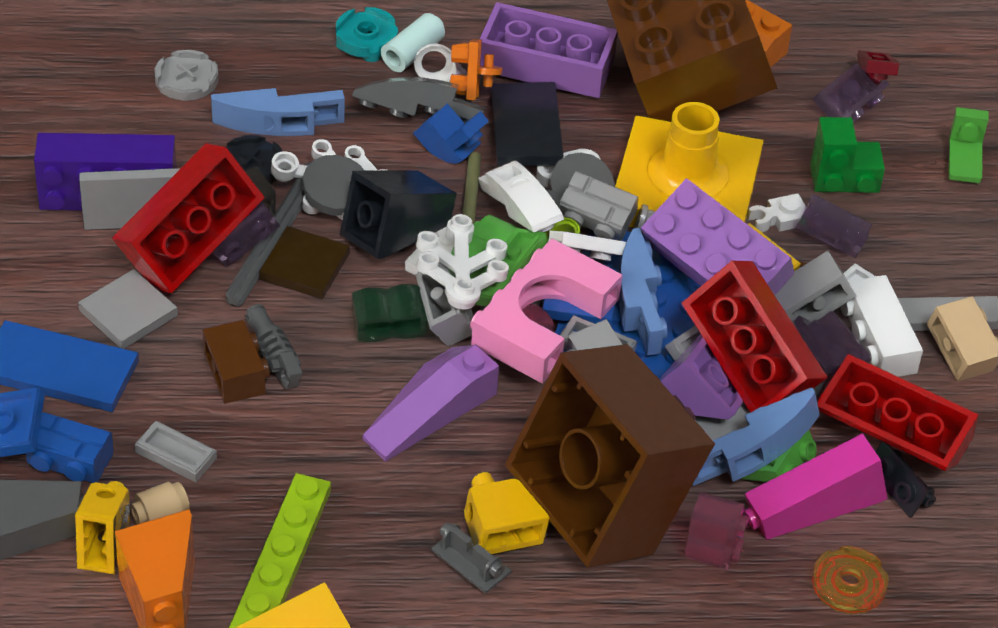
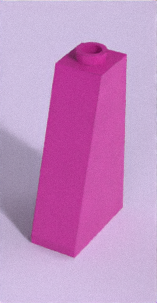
[744,433,888,540]

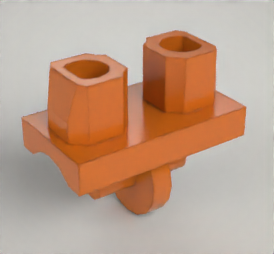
[450,39,503,100]

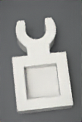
[747,193,811,232]

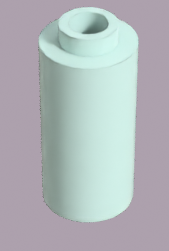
[381,13,445,72]

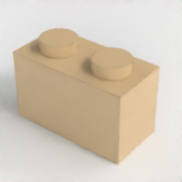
[927,296,998,382]

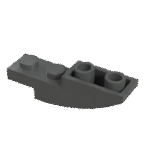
[352,77,486,123]

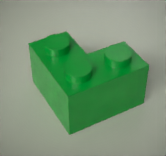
[810,117,885,193]

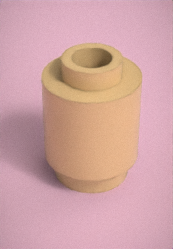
[130,481,189,524]

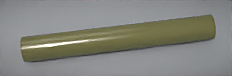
[462,152,481,224]

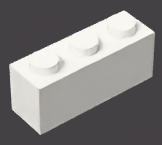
[840,275,923,377]

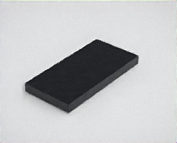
[491,82,564,167]

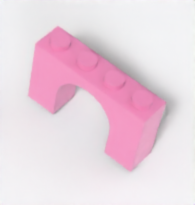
[470,239,622,384]

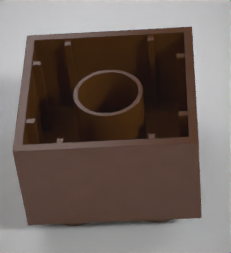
[607,0,777,122]
[505,344,715,568]

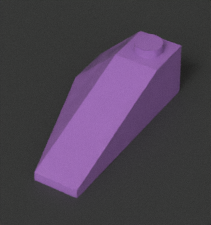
[363,345,499,462]

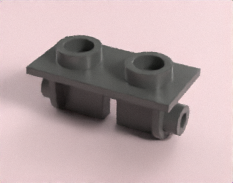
[431,522,512,594]

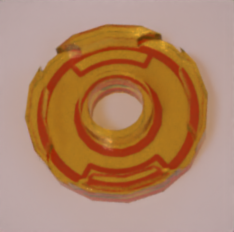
[812,546,889,614]

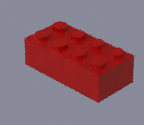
[112,143,265,293]
[682,260,828,413]

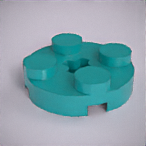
[336,7,398,62]

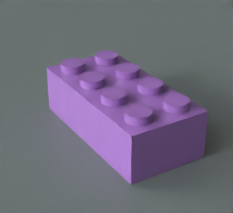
[480,2,618,98]
[641,178,795,295]

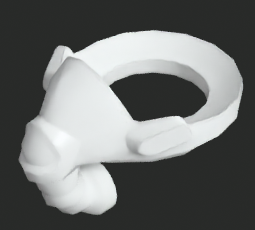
[414,43,467,82]

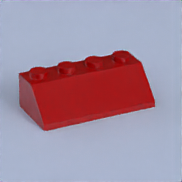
[817,354,979,471]

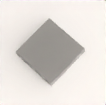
[78,269,178,349]

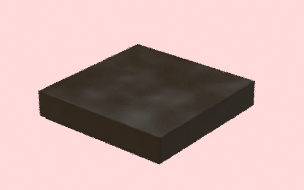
[259,226,350,299]

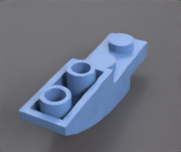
[211,88,345,136]
[618,228,667,356]
[693,388,820,486]

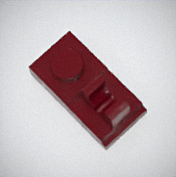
[857,50,899,84]

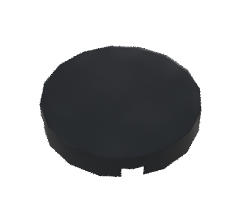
[226,135,284,189]

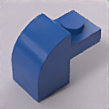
[413,103,489,164]

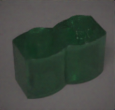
[352,284,428,342]

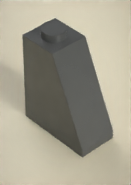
[0,480,84,560]

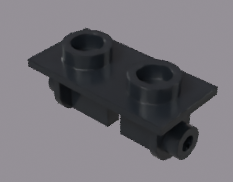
[876,441,937,518]

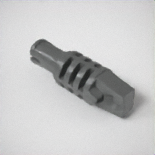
[245,304,302,389]

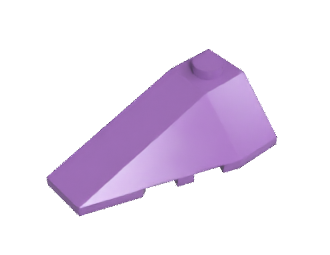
[659,334,743,420]

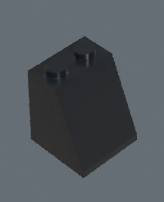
[340,170,457,259]

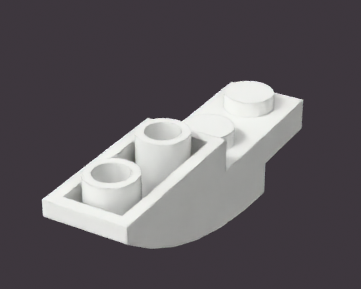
[478,161,564,233]

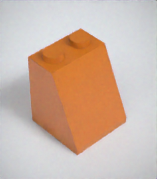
[115,509,195,628]

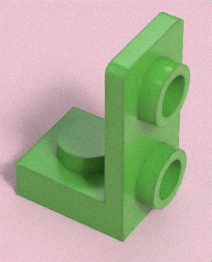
[948,107,989,183]

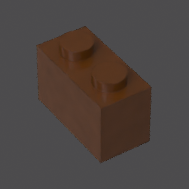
[203,319,270,404]

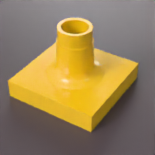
[615,102,764,228]

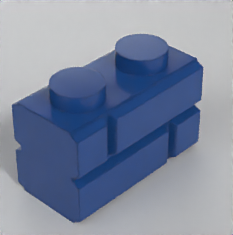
[26,412,114,483]

